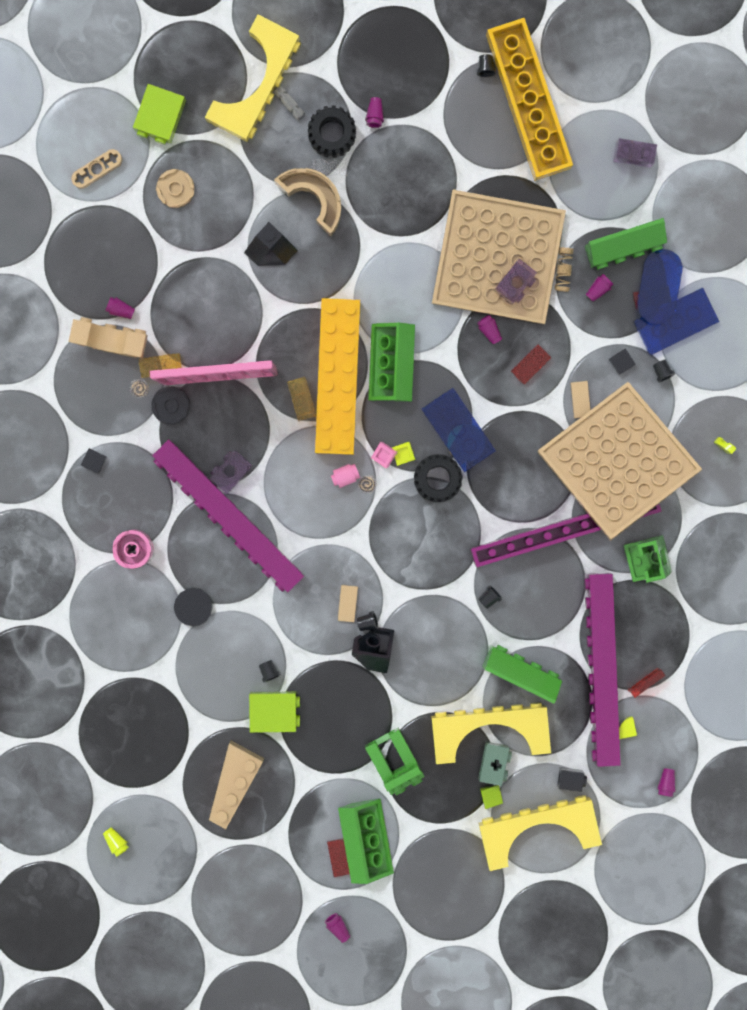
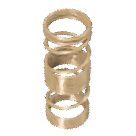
[555,247,574,292]

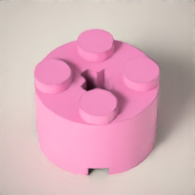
[113,529,154,569]

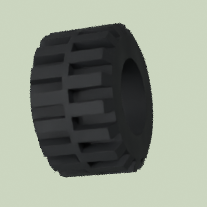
[308,105,356,158]
[414,454,463,503]

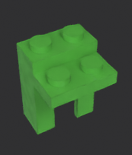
[624,535,672,583]
[365,727,424,795]

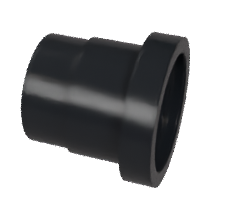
[477,54,496,77]
[653,359,676,383]
[478,585,502,609]
[357,611,379,631]
[259,660,281,683]

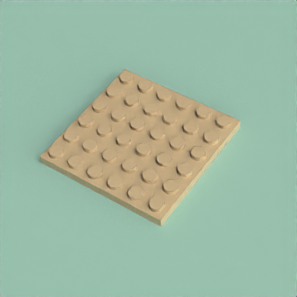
[432,190,566,324]
[538,382,702,541]

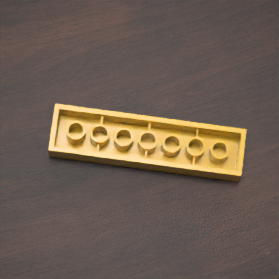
[486,18,573,181]
[315,298,360,455]

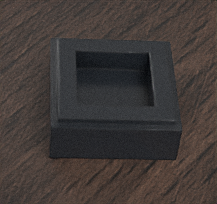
[609,348,636,375]
[81,448,107,474]

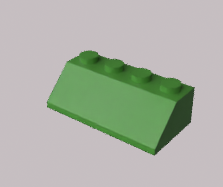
[585,218,667,270]
[368,322,415,402]
[482,645,562,704]
[338,798,394,884]

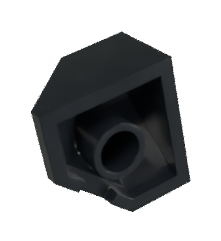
[244,222,298,266]
[352,627,394,673]

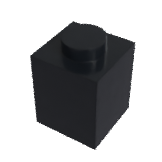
[557,767,587,792]

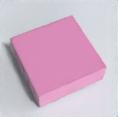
[371,442,397,468]

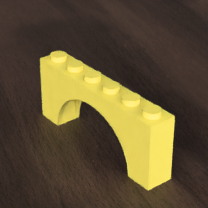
[205,14,301,142]
[431,702,551,764]
[478,795,602,871]

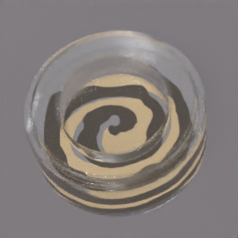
[129,379,149,398]
[358,475,377,494]

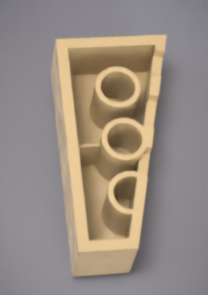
[209,740,264,829]

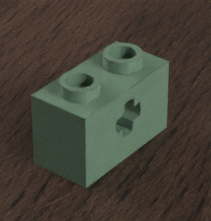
[478,741,512,786]

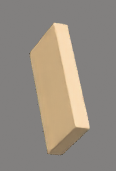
[570,381,590,418]
[338,585,358,622]

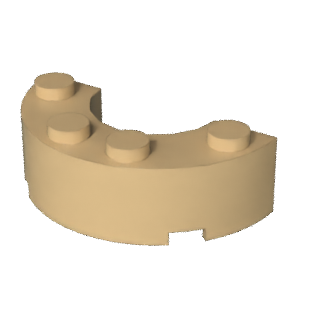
[274,168,341,236]
[68,317,148,358]

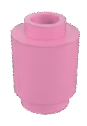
[330,464,360,488]

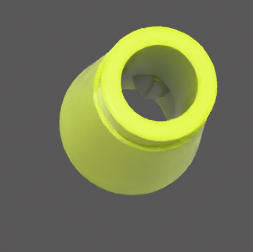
[103,827,129,857]

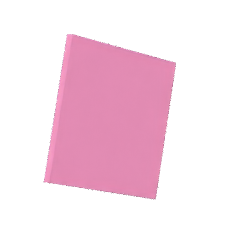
[150,360,278,386]

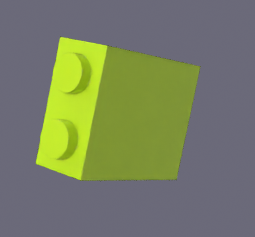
[133,84,186,145]
[249,691,300,733]

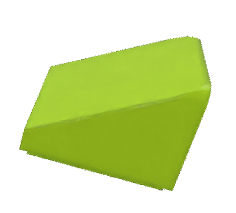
[480,785,503,809]

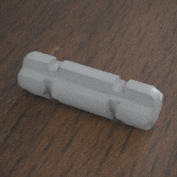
[274,86,304,120]

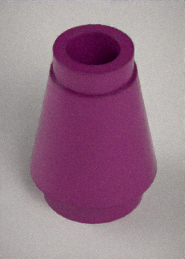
[365,97,384,128]
[586,274,614,302]
[105,297,135,319]
[477,315,502,344]
[657,768,676,797]
[325,913,350,943]

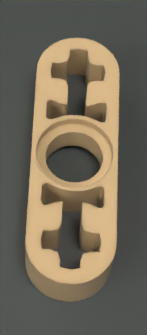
[71,149,122,189]

